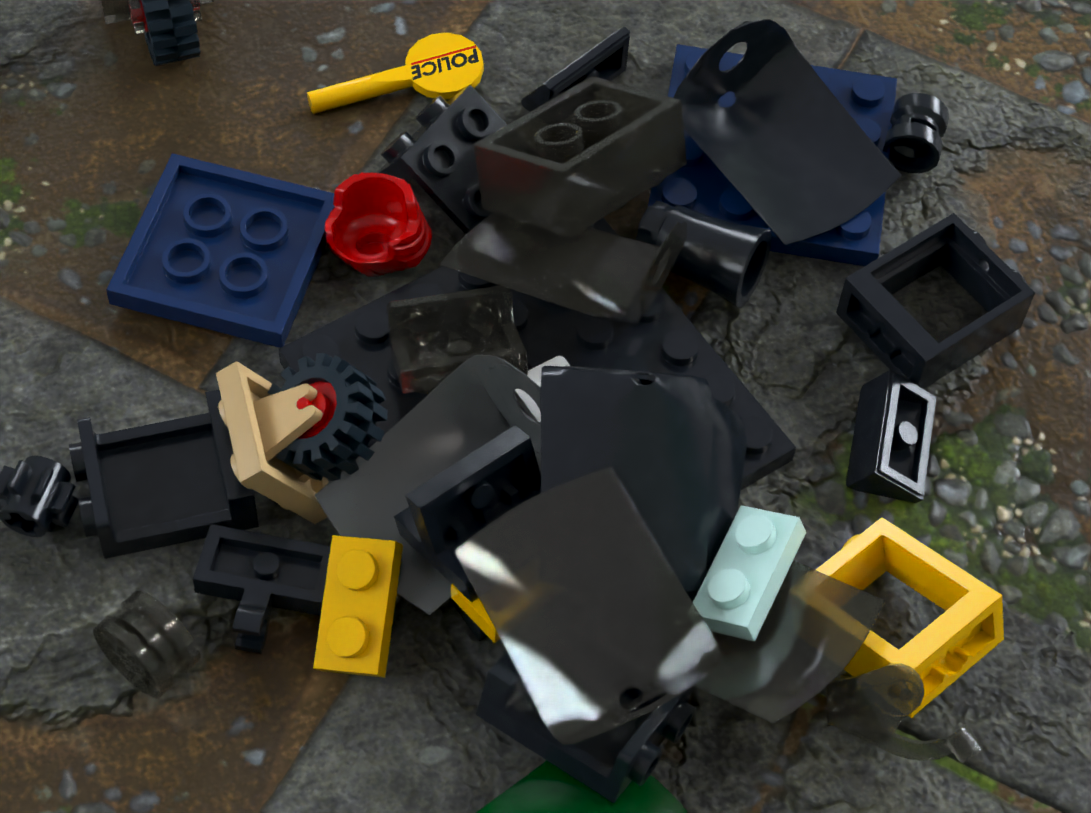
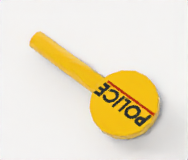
[307,32,484,114]

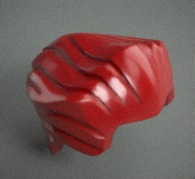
[325,172,432,277]

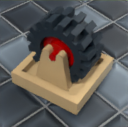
[216,353,388,524]

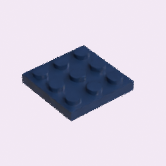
[106,153,335,348]

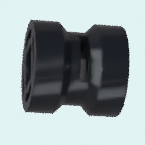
[883,93,949,174]

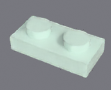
[688,505,806,642]

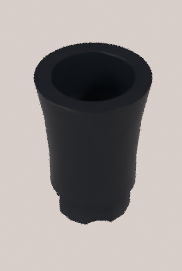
[634,201,772,308]

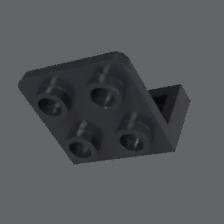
[377,85,545,242]

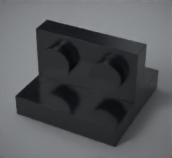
[394,425,541,602]

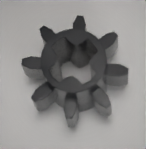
[0,456,78,537]

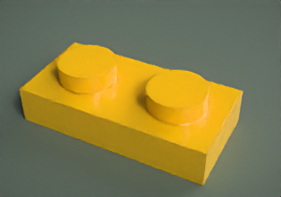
[313,535,403,678]

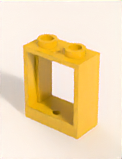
[789,517,1004,718]

